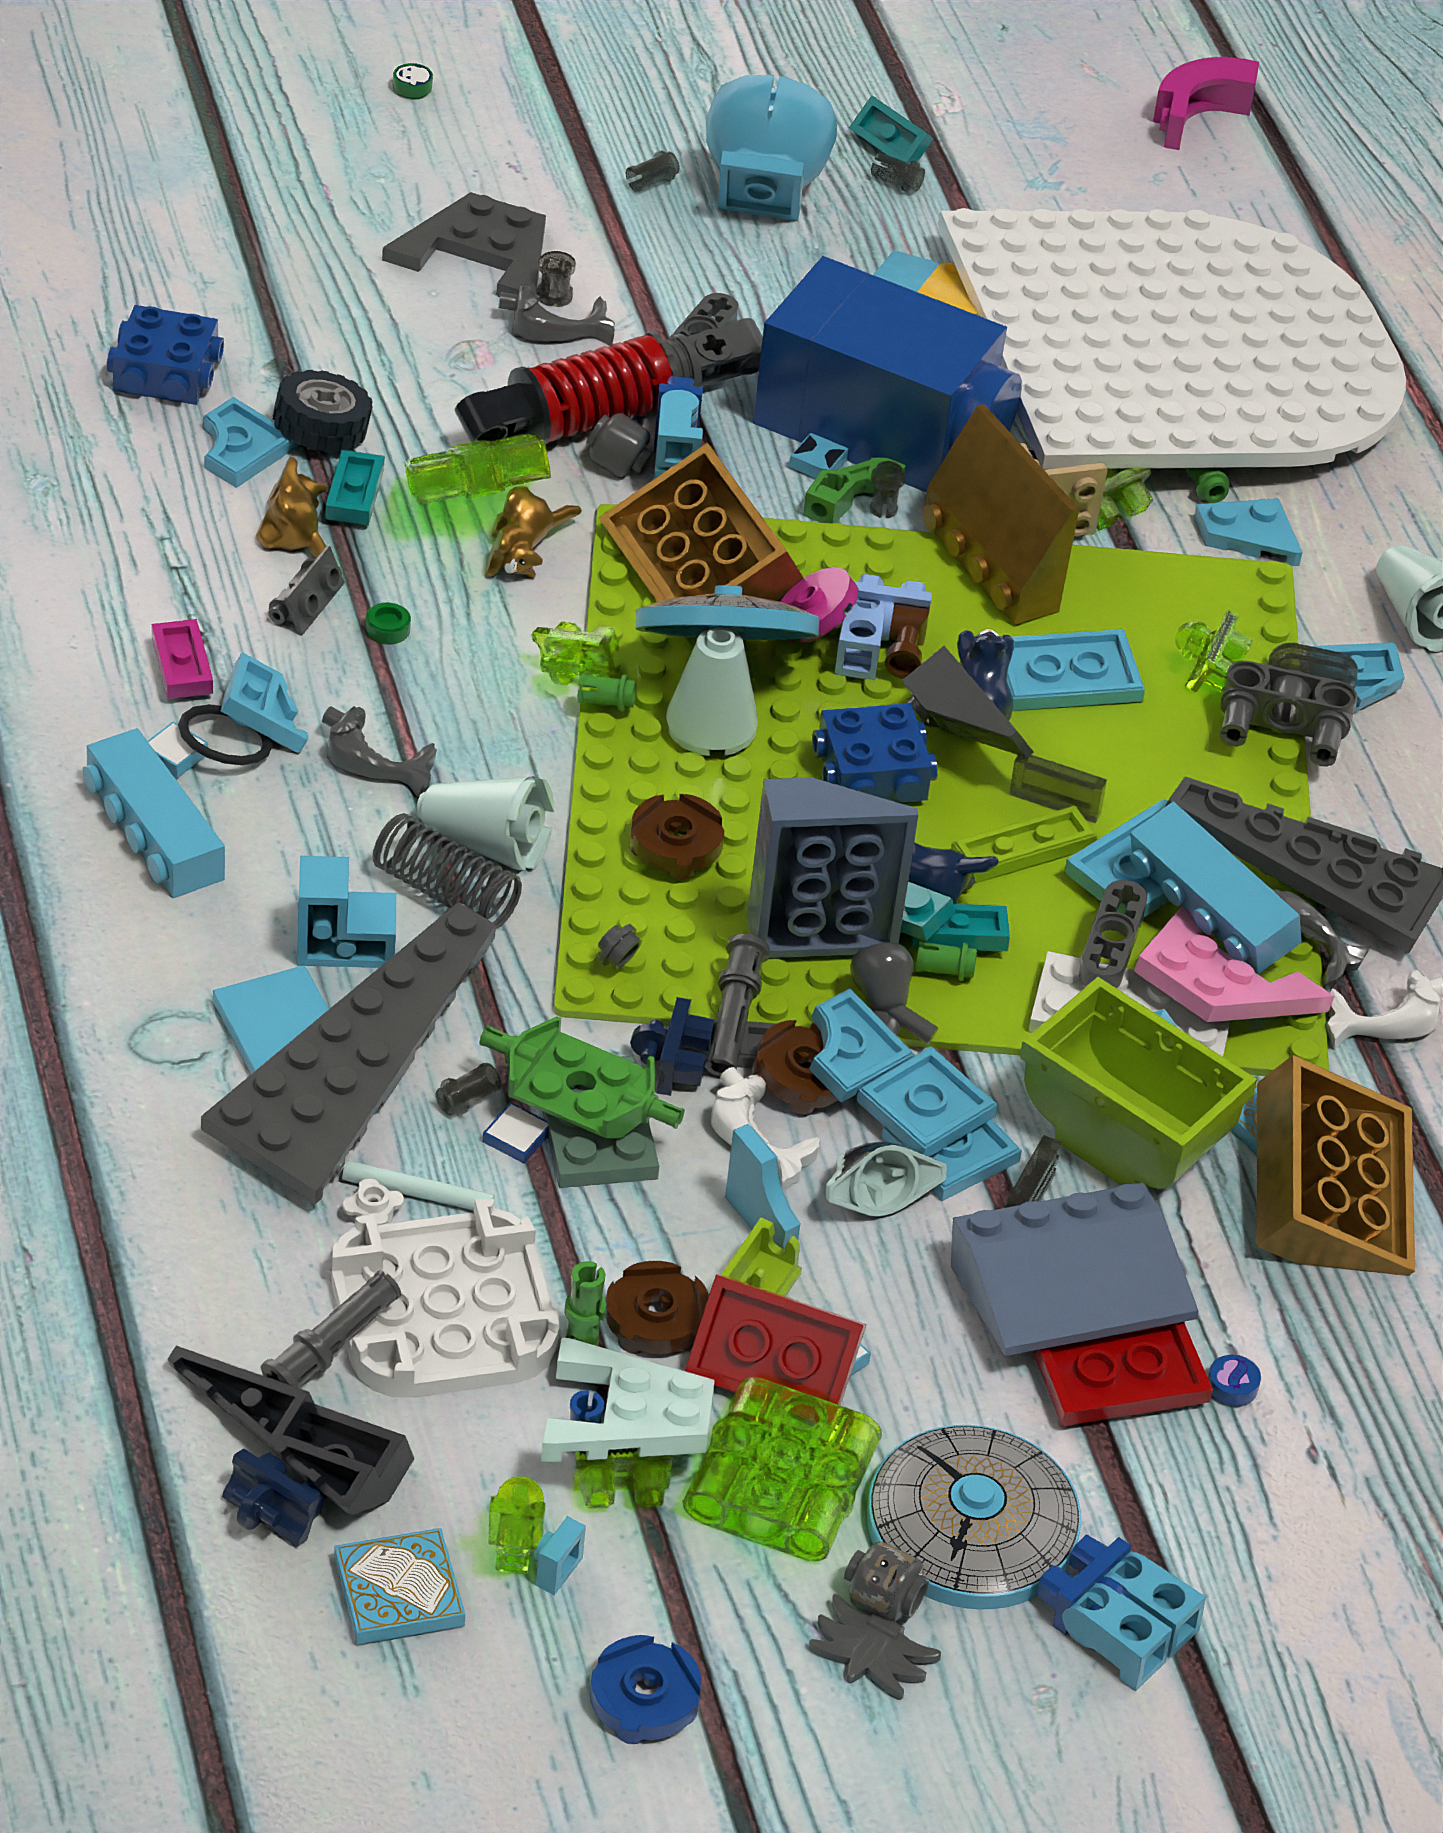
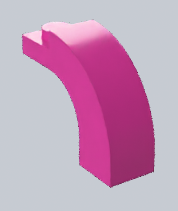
[1153,57,1259,150]

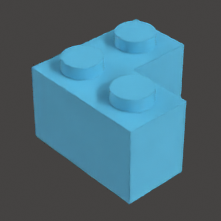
[297,856,397,968]

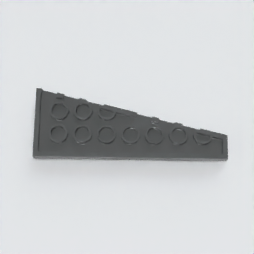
[201,902,496,1205]

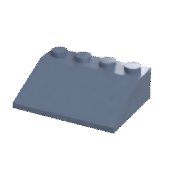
[747,778,918,958]
[951,1182,1199,1356]

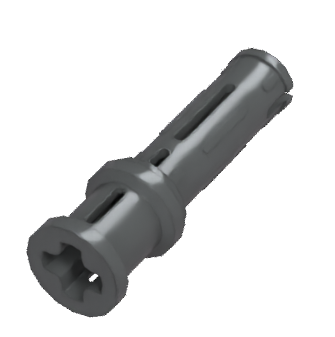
[705,934,770,1076]
[260,1270,401,1388]

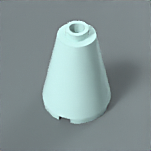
[1376,544,1443,652]
[666,627,758,756]
[417,776,554,871]

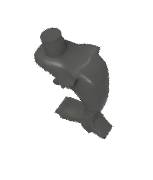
[498,285,615,345]
[322,706,437,799]
[1273,889,1371,990]

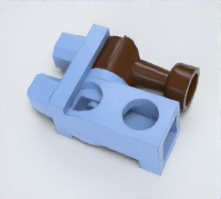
[835,574,932,680]

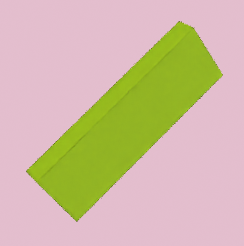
[951,805,1097,883]

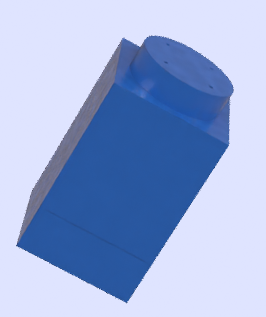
[753,256,1022,493]

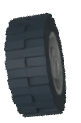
[272,370,373,452]

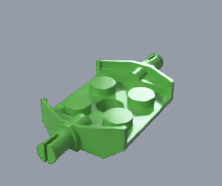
[479,1016,685,1139]

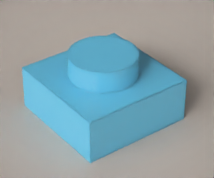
[534,1516,586,1595]

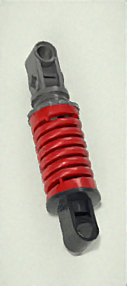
[455,318,763,450]

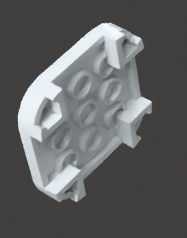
[332,1199,559,1397]

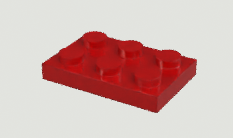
[685,1274,867,1425]
[1032,1322,1213,1426]

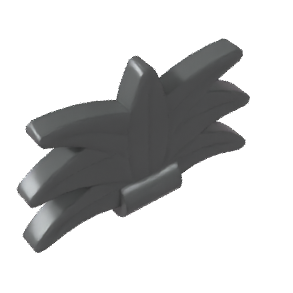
[808,1594,941,1700]

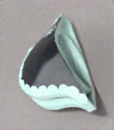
[826,1142,947,1216]

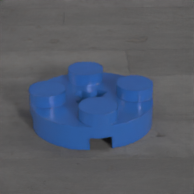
[589,1635,702,1744]

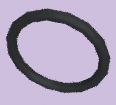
[178,704,273,766]

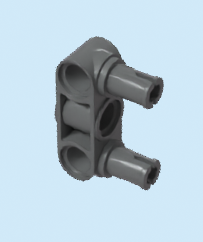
[1220,661,1357,767]

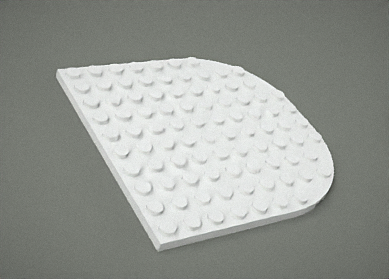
[938,208,1406,469]

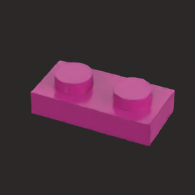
[151,619,213,699]

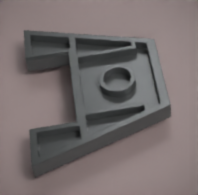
[382,192,546,297]

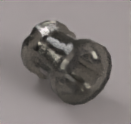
[537,251,576,307]

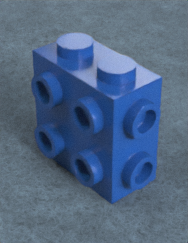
[107,305,224,405]
[812,703,937,803]

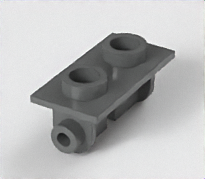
[268,546,345,635]

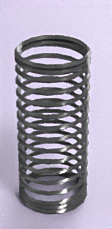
[373,813,522,929]

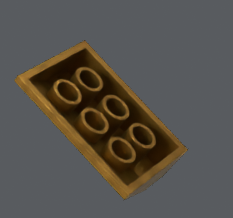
[922,404,1079,625]
[598,442,804,602]
[1256,1055,1415,1276]

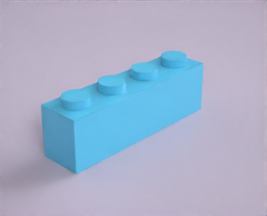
[82,728,225,898]
[1130,801,1301,974]

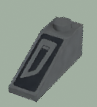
[902,646,1034,758]

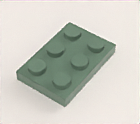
[542,1055,660,1188]

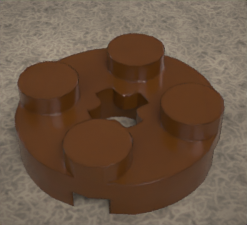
[630,794,725,879]
[752,1020,839,1114]
[605,1261,709,1354]

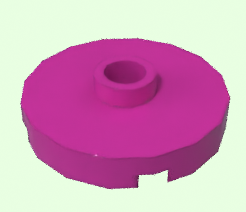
[780,567,858,642]

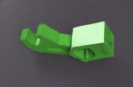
[803,458,906,523]

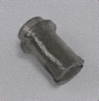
[625,150,680,192]
[871,152,925,192]
[870,461,906,518]
[436,1062,501,1116]

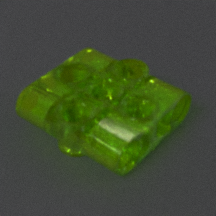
[404,433,551,505]
[682,1377,882,1562]

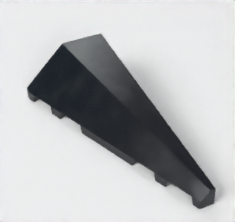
[167,1346,415,1515]

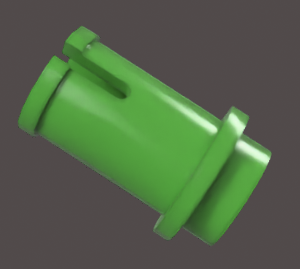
[1185,467,1230,503]
[577,673,637,711]
[916,940,977,981]

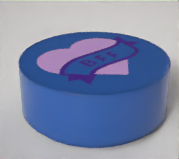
[1208,1354,1261,1406]

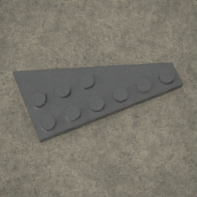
[1165,776,1443,954]

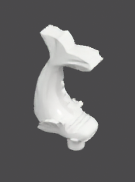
[1327,970,1443,1049]
[711,1067,821,1190]

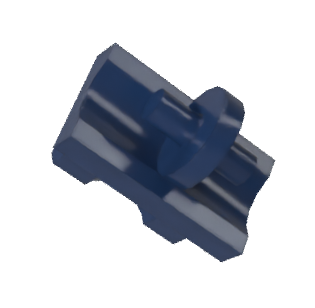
[630,997,715,1096]
[222,1449,326,1547]

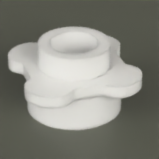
[343,1178,404,1225]

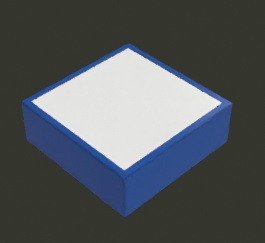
[482,1102,549,1164]

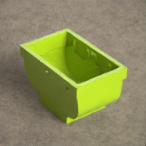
[1020,977,1257,1189]

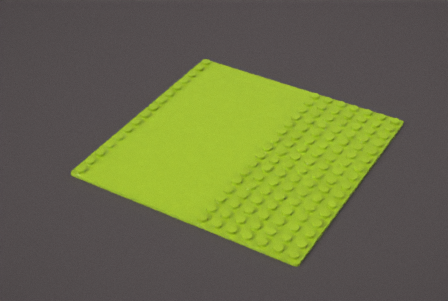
[554,504,1329,1076]

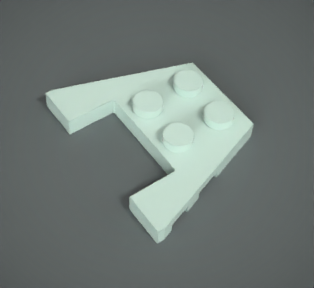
[541,1337,715,1462]

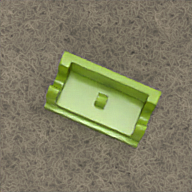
[721,1218,802,1296]

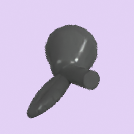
[850,942,938,1043]

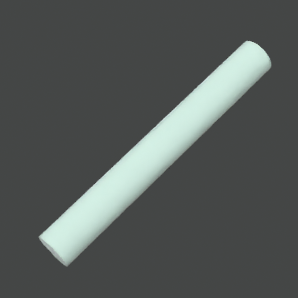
[342,1160,495,1211]

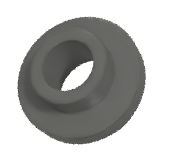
[598,924,642,970]

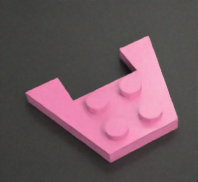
[1134,906,1335,1022]

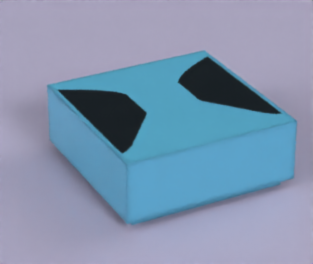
[789,433,848,478]

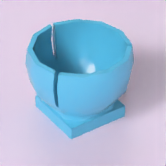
[706,75,837,221]

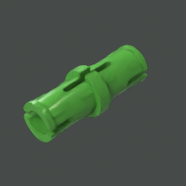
[564,1261,607,1346]

